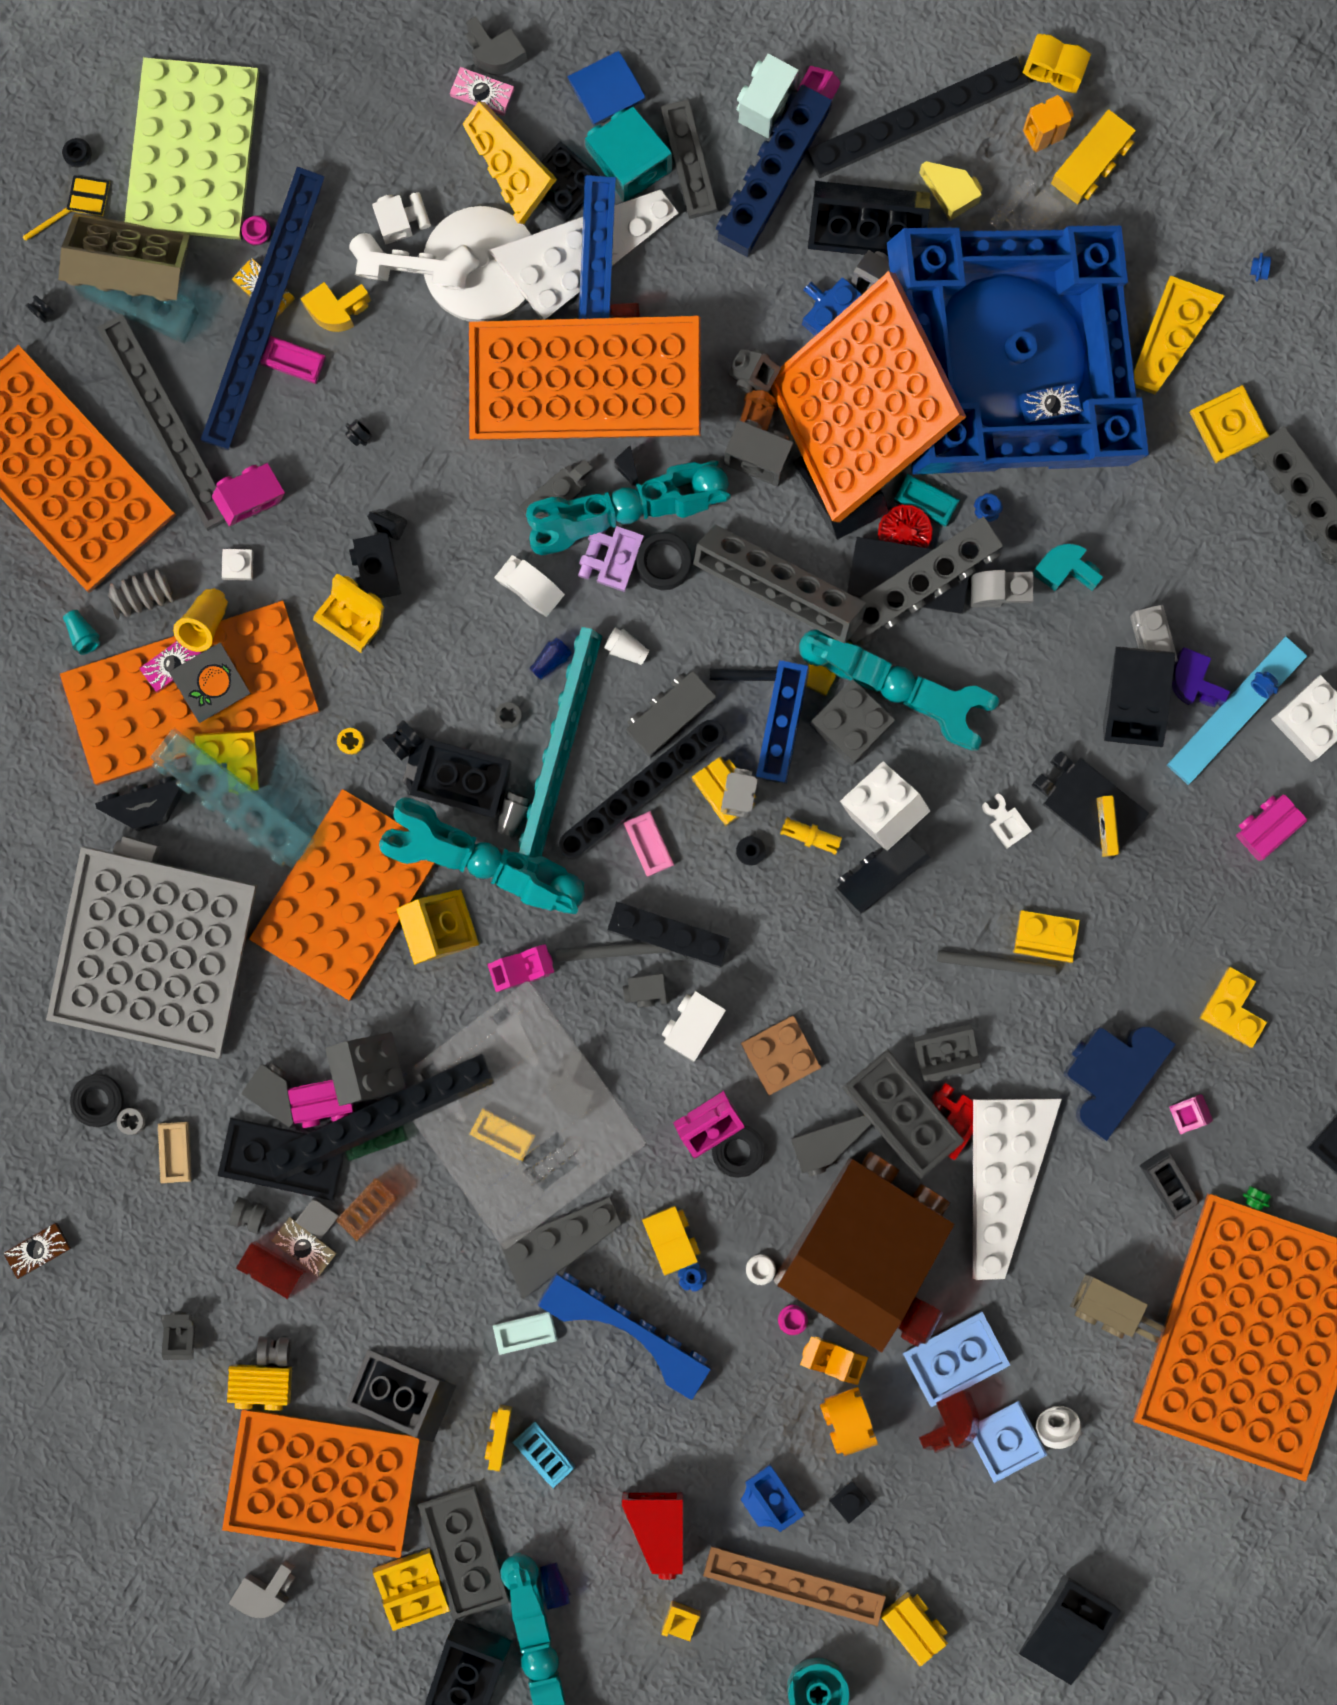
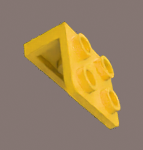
[313,574,384,653]

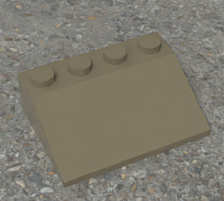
[58,213,190,301]

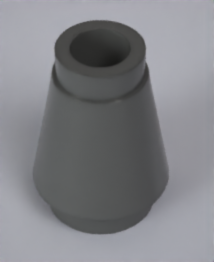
[497,791,530,837]

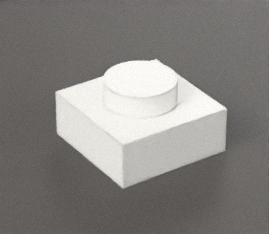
[222,549,253,580]

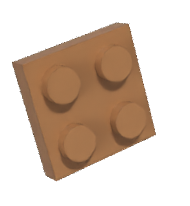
[741,1016,821,1096]

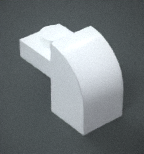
[494,555,565,617]

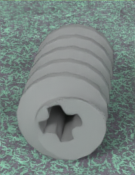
[108,569,174,620]

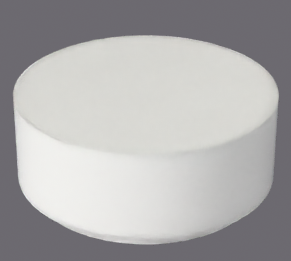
[746,1254,776,1285]

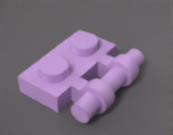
[578,526,644,592]

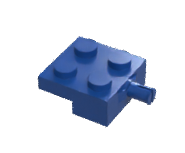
[802,277,862,336]

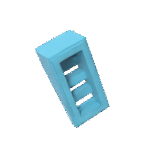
[513,1421,575,1488]

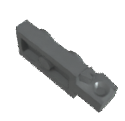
[519,459,593,519]

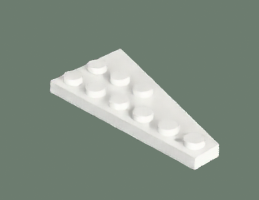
[489,189,678,320]
[973,1098,1062,1280]

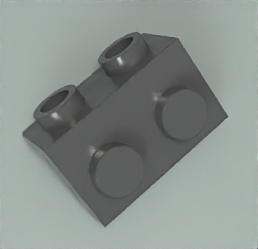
[913,1024,982,1081]

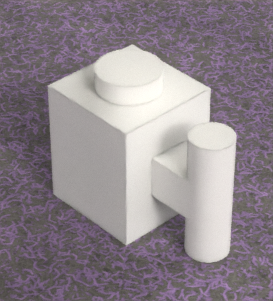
[372,192,431,245]

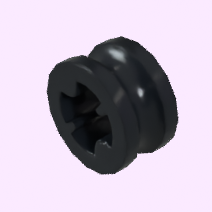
[25,295,55,323]

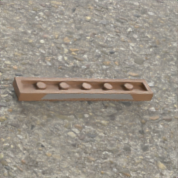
[703,1545,886,1626]

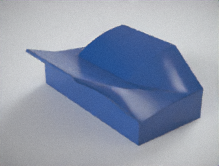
[741,1464,805,1532]

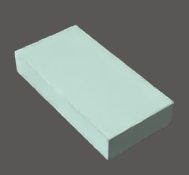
[493,1312,558,1355]

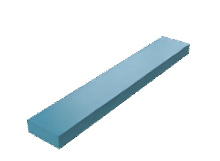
[1166,636,1307,785]

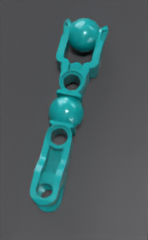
[526,460,731,555]
[799,629,1000,751]
[379,797,585,914]
[500,1553,567,1705]

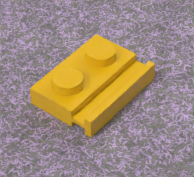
[1013,910,1080,963]
[485,1405,512,1472]

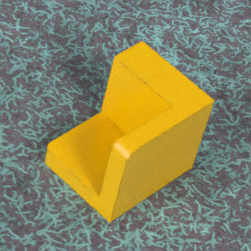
[661,1601,700,1642]

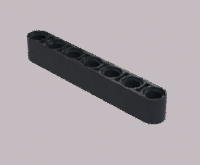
[559,720,723,860]

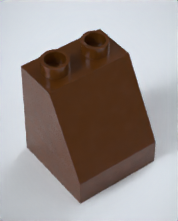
[773,1151,955,1353]

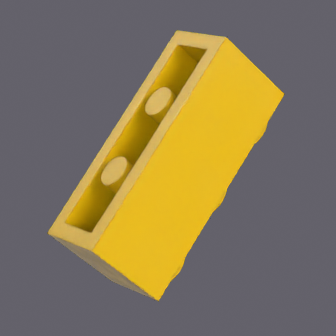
[1051,109,1136,205]

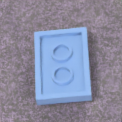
[902,1311,1010,1407]

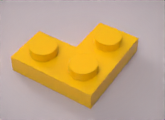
[194,730,259,792]
[1199,967,1267,1048]

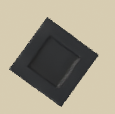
[829,1480,871,1524]

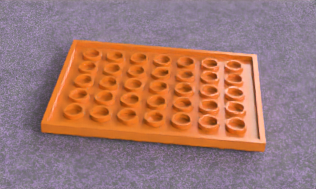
[1133,1193,1337,1482]

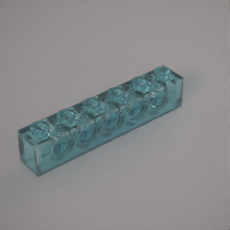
[150,728,314,868]

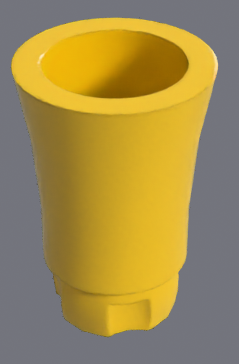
[173,588,228,652]

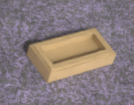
[158,1122,192,1183]

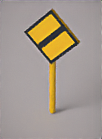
[23,175,110,240]

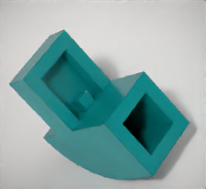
[1033,544,1103,591]

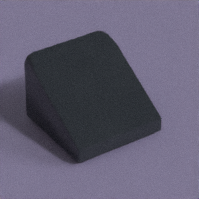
[614,446,638,486]

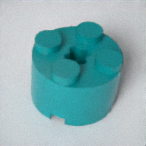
[787,1658,849,1705]

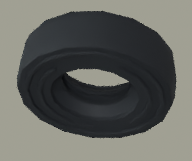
[70,1074,124,1127]
[712,1126,765,1178]

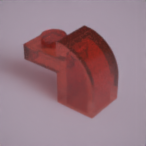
[919,1390,979,1453]

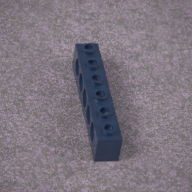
[715,84,833,258]

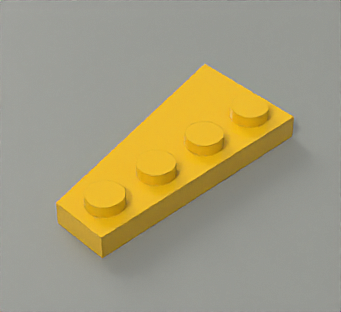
[463,101,557,224]
[1133,275,1224,395]

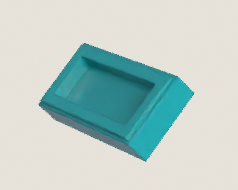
[894,474,959,527]

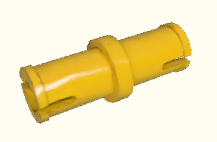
[780,817,842,855]

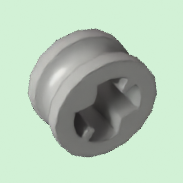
[117,1108,146,1135]

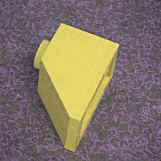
[919,161,982,221]

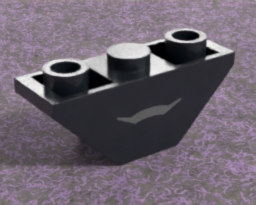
[95,776,187,831]

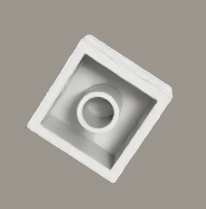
[1271,675,1337,762]
[840,762,930,851]
[662,991,726,1062]

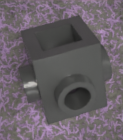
[728,349,781,393]

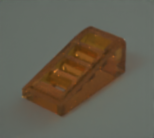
[336,1177,398,1241]

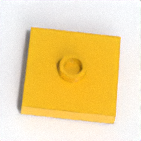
[1189,385,1269,463]

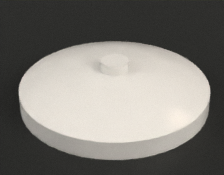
[424,206,531,322]

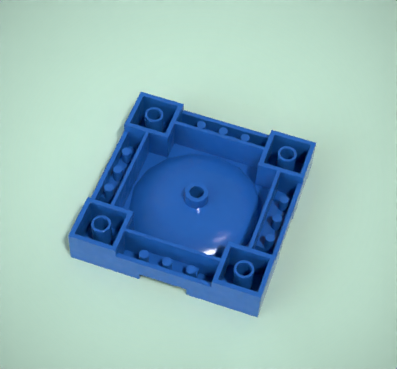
[887,226,1149,474]

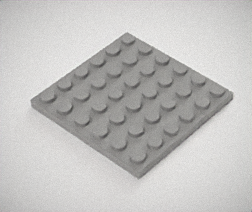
[46,846,257,1059]

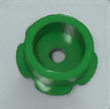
[1243,1186,1272,1211]

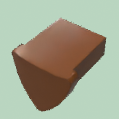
[740,390,779,431]

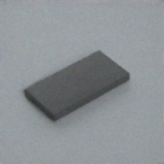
[842,1049,964,1180]
[418,1485,511,1621]

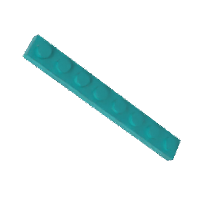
[519,627,603,858]

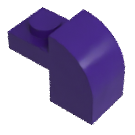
[1172,647,1230,707]

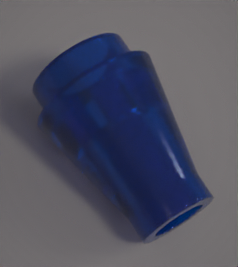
[529,637,573,680]
[540,1562,571,1610]

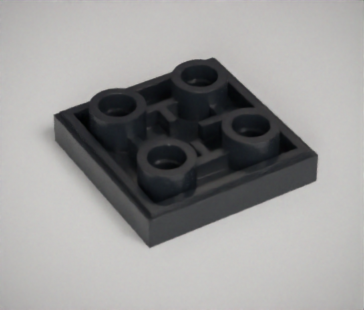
[541,141,600,223]

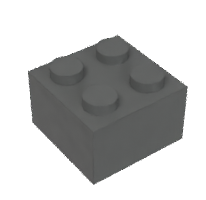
[724,420,793,487]
[810,679,895,766]
[325,1032,406,1106]

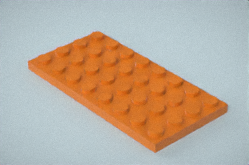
[469,316,701,440]
[0,345,176,593]
[60,601,320,786]

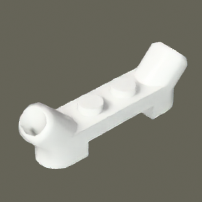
[349,233,479,290]

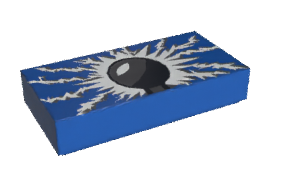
[1018,383,1082,425]

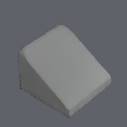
[295,1198,339,1240]

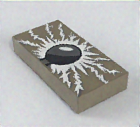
[271,1217,337,1277]

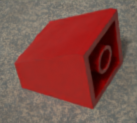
[622,1492,683,1580]

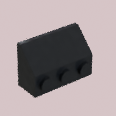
[835,833,930,917]

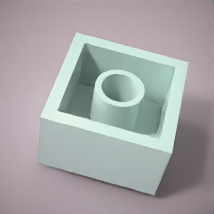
[736,54,799,139]

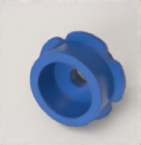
[1250,253,1271,282]
[974,493,1003,522]
[1251,672,1278,699]
[678,1263,707,1292]

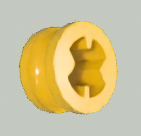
[337,728,365,755]

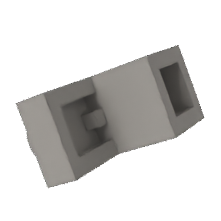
[971,570,1033,607]
[229,1560,295,1618]

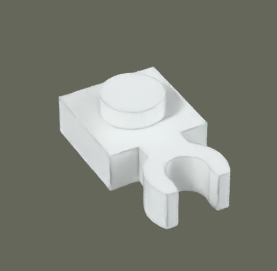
[982,793,1032,849]

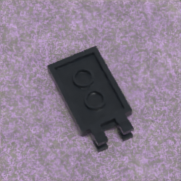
[1032,751,1150,860]

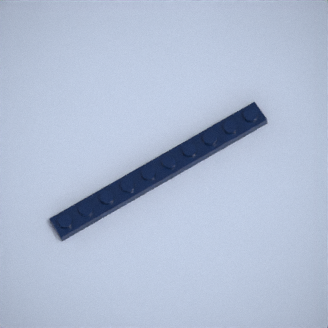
[201,166,325,451]

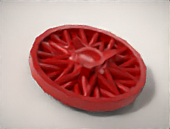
[878,505,932,548]

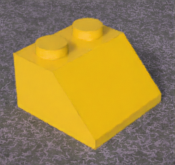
[396,889,479,965]

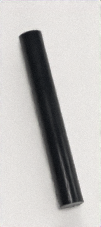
[710,669,777,681]

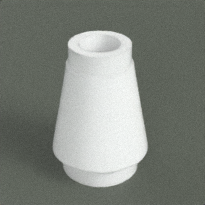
[604,627,650,665]

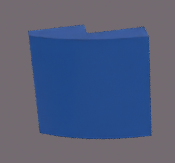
[567,51,646,126]

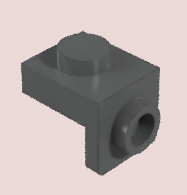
[161,1311,196,1360]

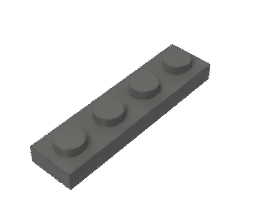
[661,99,717,219]

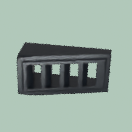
[367,509,407,540]
[1140,1150,1199,1219]

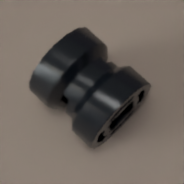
[382,720,423,761]

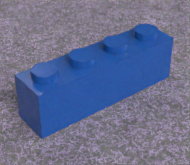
[756,660,810,784]

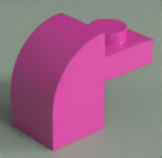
[487,944,554,992]

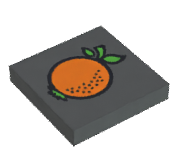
[169,642,251,723]

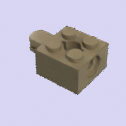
[1070,1274,1165,1343]

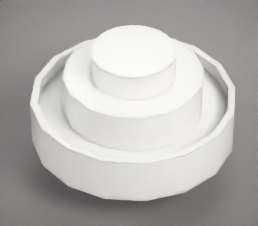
[1036,1406,1081,1449]

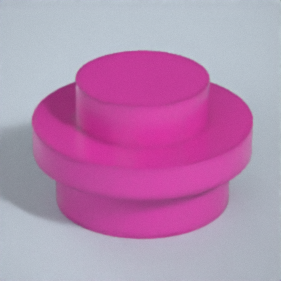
[242,216,271,245]
[778,1305,808,1335]

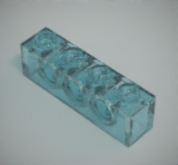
[75,284,199,344]

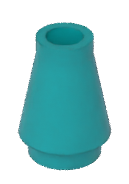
[63,610,100,655]

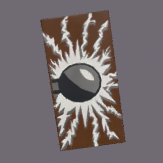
[3,1223,72,1279]

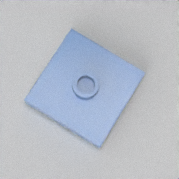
[966,1401,1048,1483]

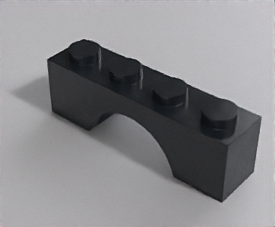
[607,901,730,968]

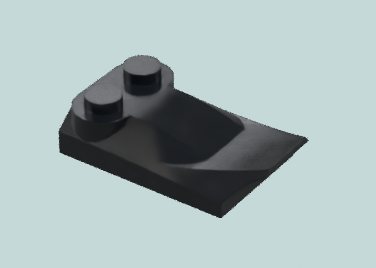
[402,738,512,818]

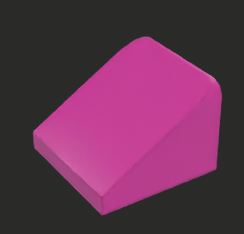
[797,65,841,100]
[1169,1094,1213,1134]

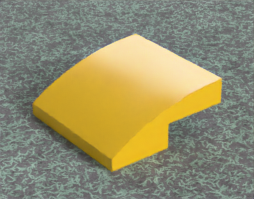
[373,1548,450,1631]

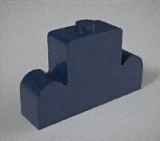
[1064,1027,1176,1141]

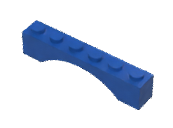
[538,1272,711,1400]

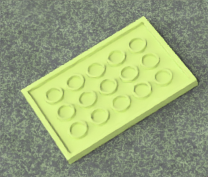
[125,57,259,240]

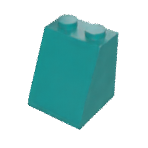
[585,107,672,202]

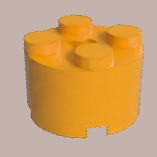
[820,1387,878,1456]

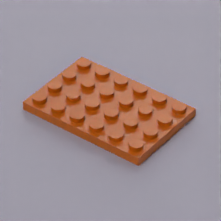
[249,789,436,1001]
[222,1409,420,1558]

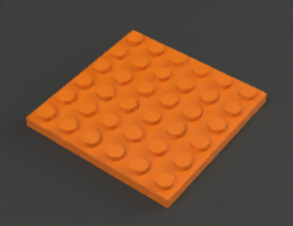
[771,271,966,523]

